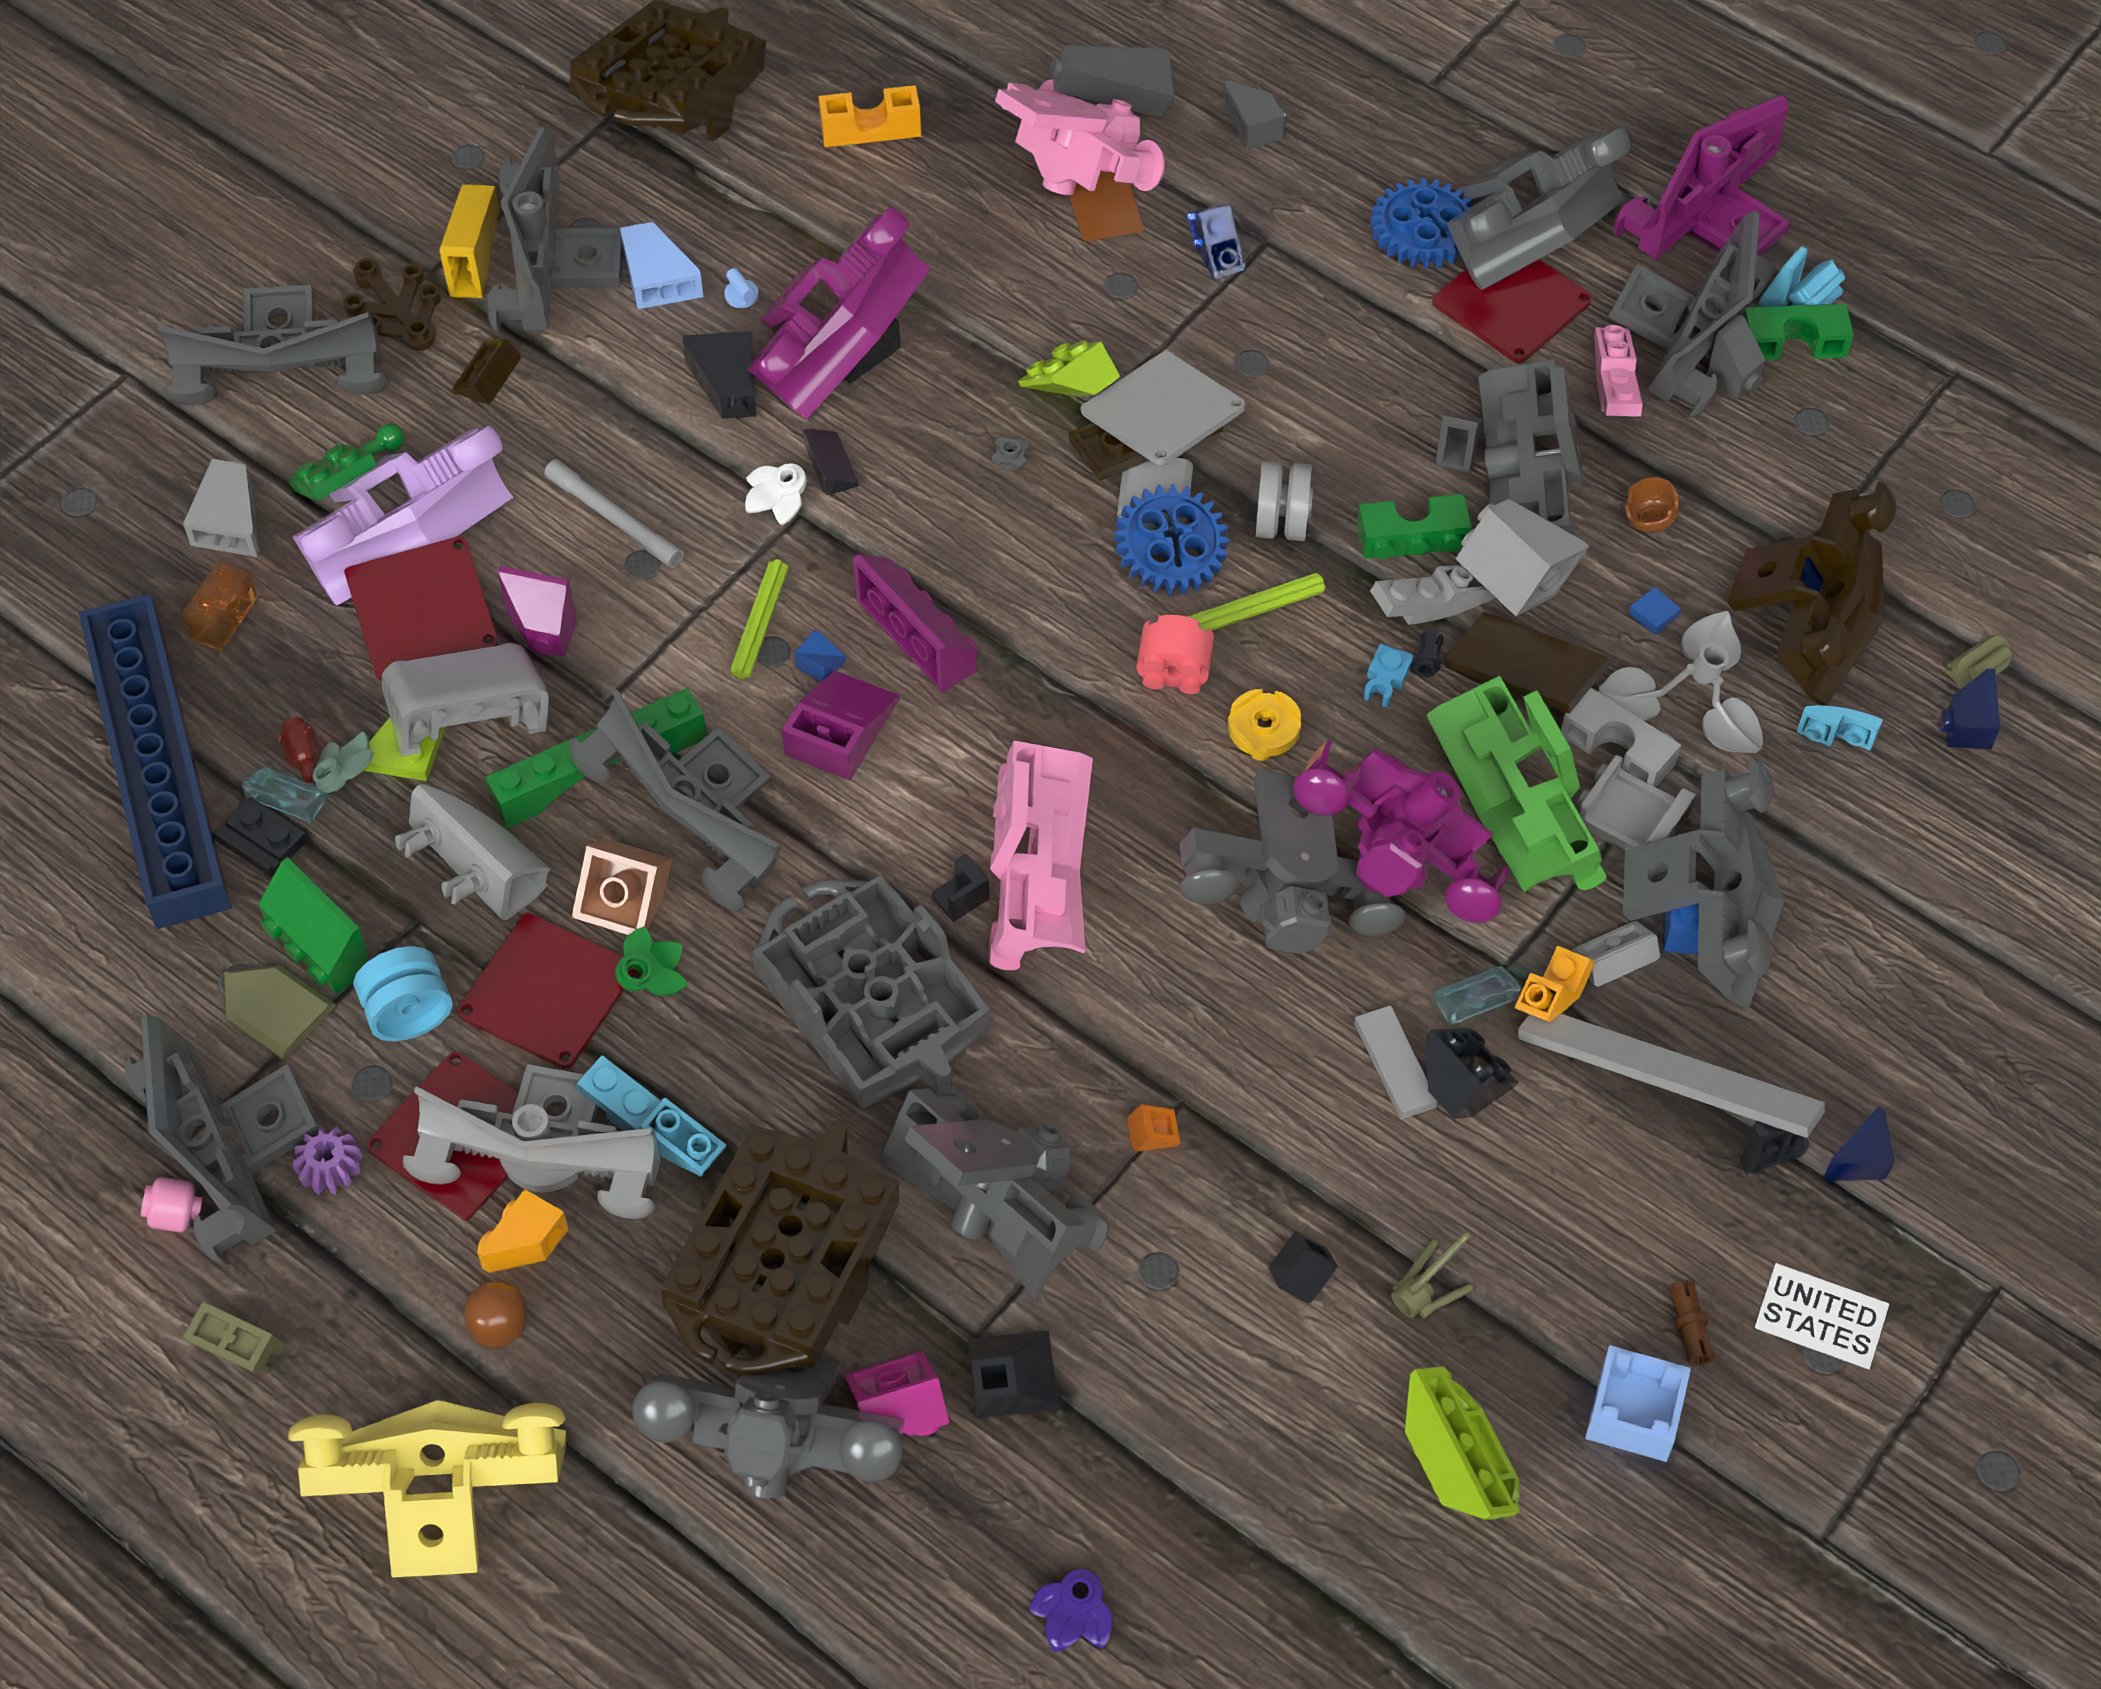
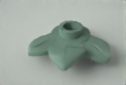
[313,731,374,793]

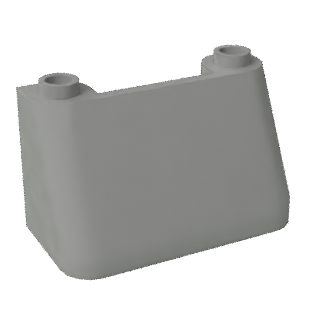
[382,643,549,756]

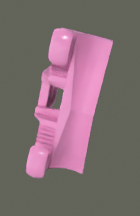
[988,741,1093,971]

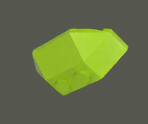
[1405,1366,1520,1520]

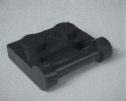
[1740,1121,1809,1175]

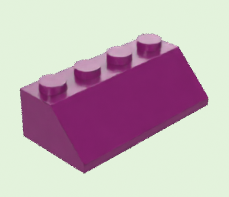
[853,554,978,693]

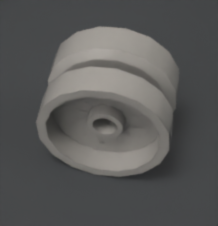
[1255,460,1313,541]

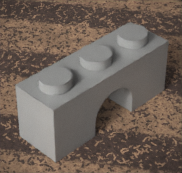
[1561,688,1681,787]

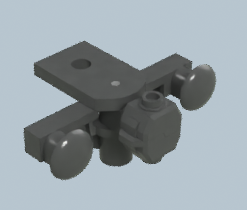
[1179,769,1405,954]
[632,1350,904,1498]

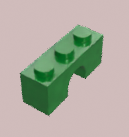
[1743,304,1853,360]
[1356,494,1472,559]

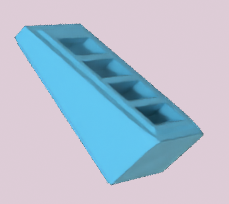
[1757,246,1808,307]

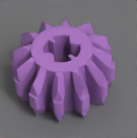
[293,1126,362,1195]

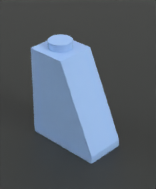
[620,222,703,309]

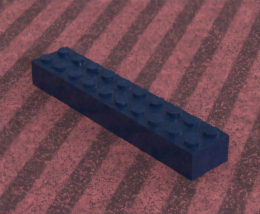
[78,593,232,929]

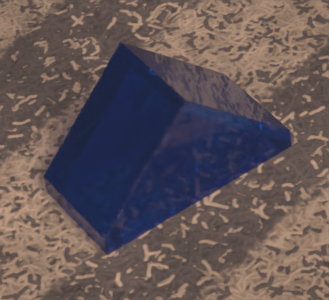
[1824,1107,1894,1181]

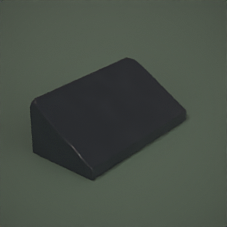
[803,429,859,495]

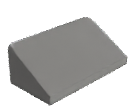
[1571,920,1660,987]

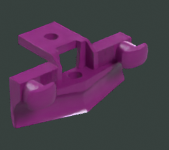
[747,206,931,420]

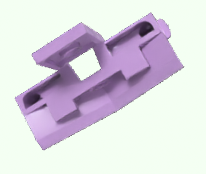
[293,426,513,606]

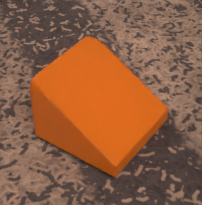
[1127,1104,1181,1151]

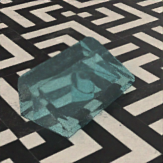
[242,767,329,822]
[1432,966,1521,1025]

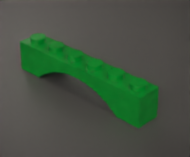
[485,687,707,828]

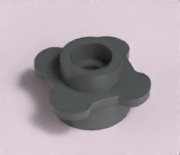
[992,437,1029,471]

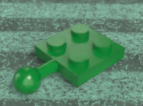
[287,424,405,501]

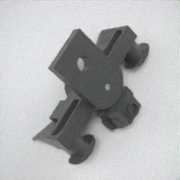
[881,1084,1109,1302]

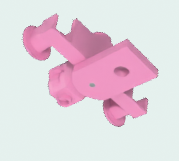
[995,80,1165,195]

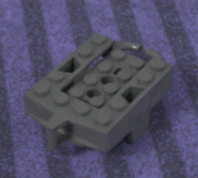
[752,875,991,1109]

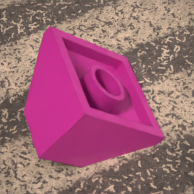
[844,1351,949,1436]

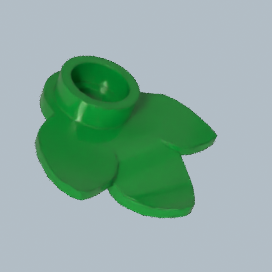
[615,926,687,996]

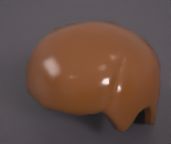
[1625,477,1679,533]
[464,1282,527,1348]

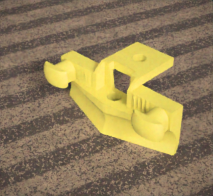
[288,1400,566,1577]

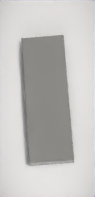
[1354,1005,1438,1120]

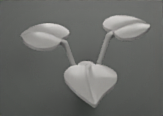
[1598,611,1763,753]

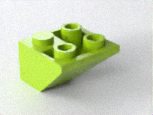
[1018,340,1120,397]

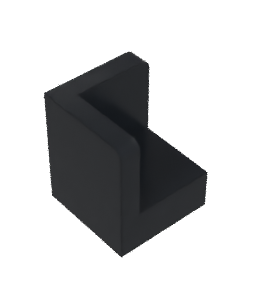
[932,854,990,922]
[1269,1230,1338,1303]

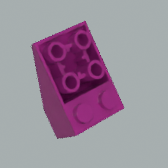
[782,670,900,781]

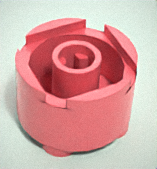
[1136,615,1214,694]

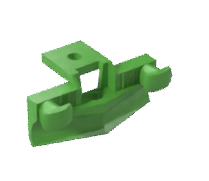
[1426,676,1607,893]

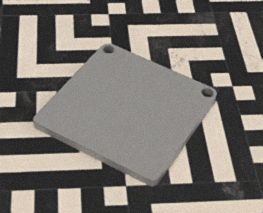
[1081,351,1245,465]

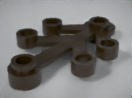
[343,258,441,351]

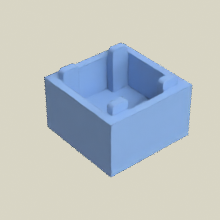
[1585,1345,1691,1462]

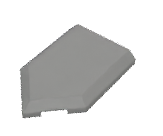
[1117,457,1193,530]

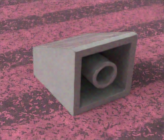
[1456,499,1589,616]

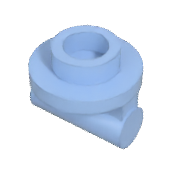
[725,268,759,308]

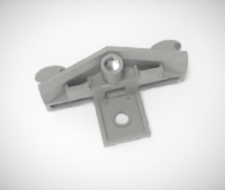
[403,1064,661,1219]

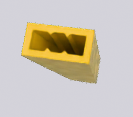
[440,185,499,298]

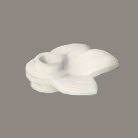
[745,463,807,525]

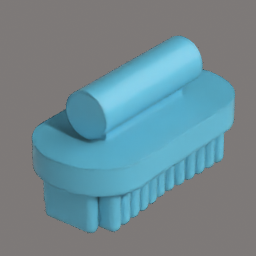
[1788,260,1845,306]

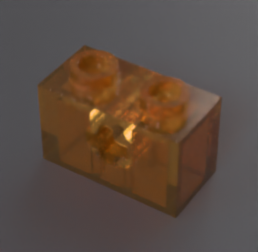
[181,561,257,651]

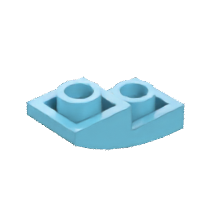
[1797,705,1883,750]

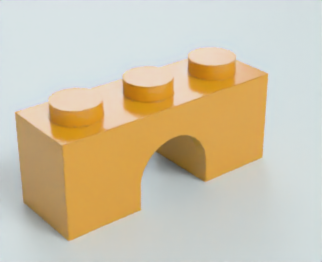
[819,85,921,148]

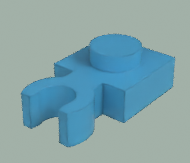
[1364,643,1414,707]

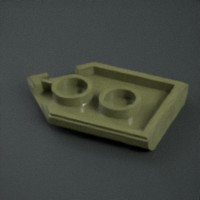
[224,964,336,1061]

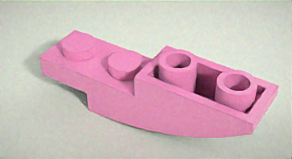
[1595,325,1642,417]

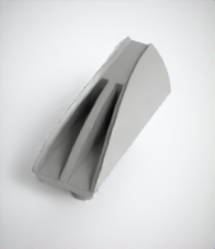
[395,784,550,921]

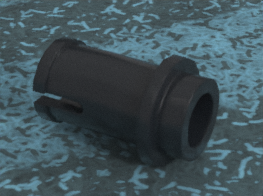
[1412,630,1444,677]

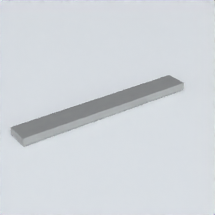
[1518,1014,1825,1138]

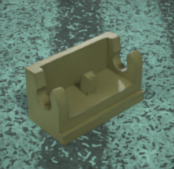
[182,1302,286,1374]

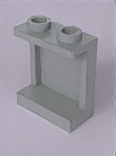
[1575,755,1696,851]

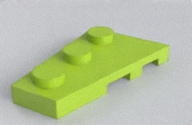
[363,717,446,781]

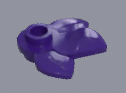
[1030,1569,1113,1652]

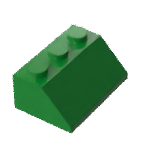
[258,857,370,994]

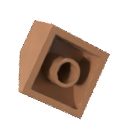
[572,838,673,935]

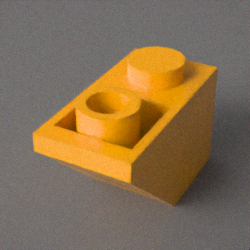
[477,1189,569,1273]

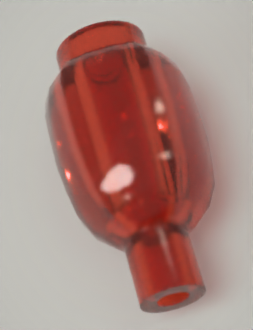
[279,717,321,783]

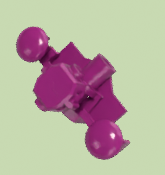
[1293,740,1508,924]

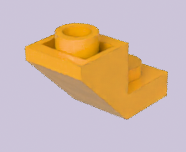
[1514,946,1595,1023]

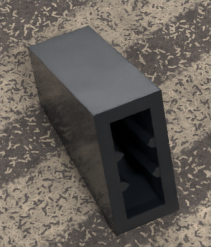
[683,331,756,419]

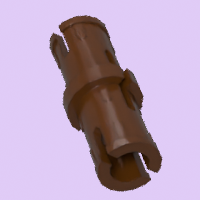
[1669,1280,1715,1366]

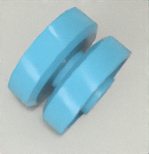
[353,946,453,1042]

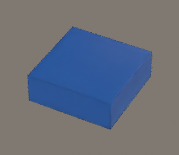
[1629,587,1681,635]

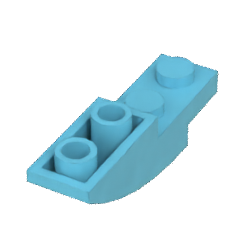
[576,1056,727,1176]

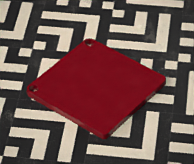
[1432,259,1592,364]
[344,537,498,681]
[458,913,637,1069]
[367,1052,551,1220]

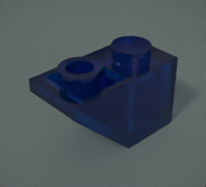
[1187,204,1246,279]

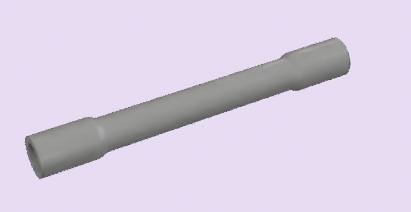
[544,459,684,569]

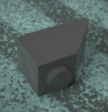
[1222,80,1287,149]
[1707,315,1765,401]
[1435,412,1482,472]

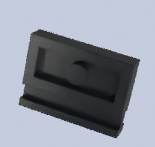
[213,796,308,878]

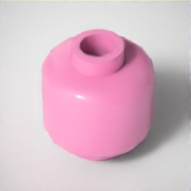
[140,1177,203,1233]

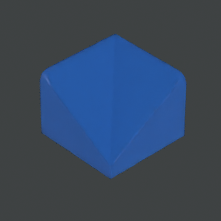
[794,630,846,682]

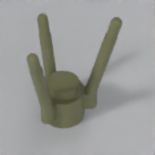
[1391,1231,1474,1319]

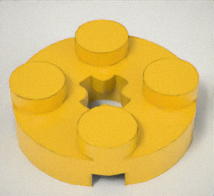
[1228,689,1301,761]

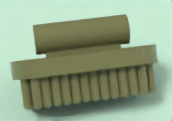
[1945,636,2012,690]

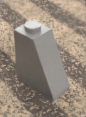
[183,459,260,557]

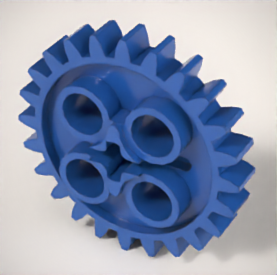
[1370,178,1472,269]
[1113,484,1229,596]

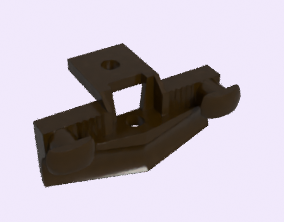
[1727,481,1897,706]

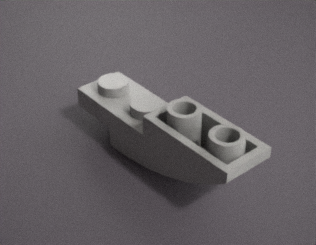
[1370,565,1496,625]

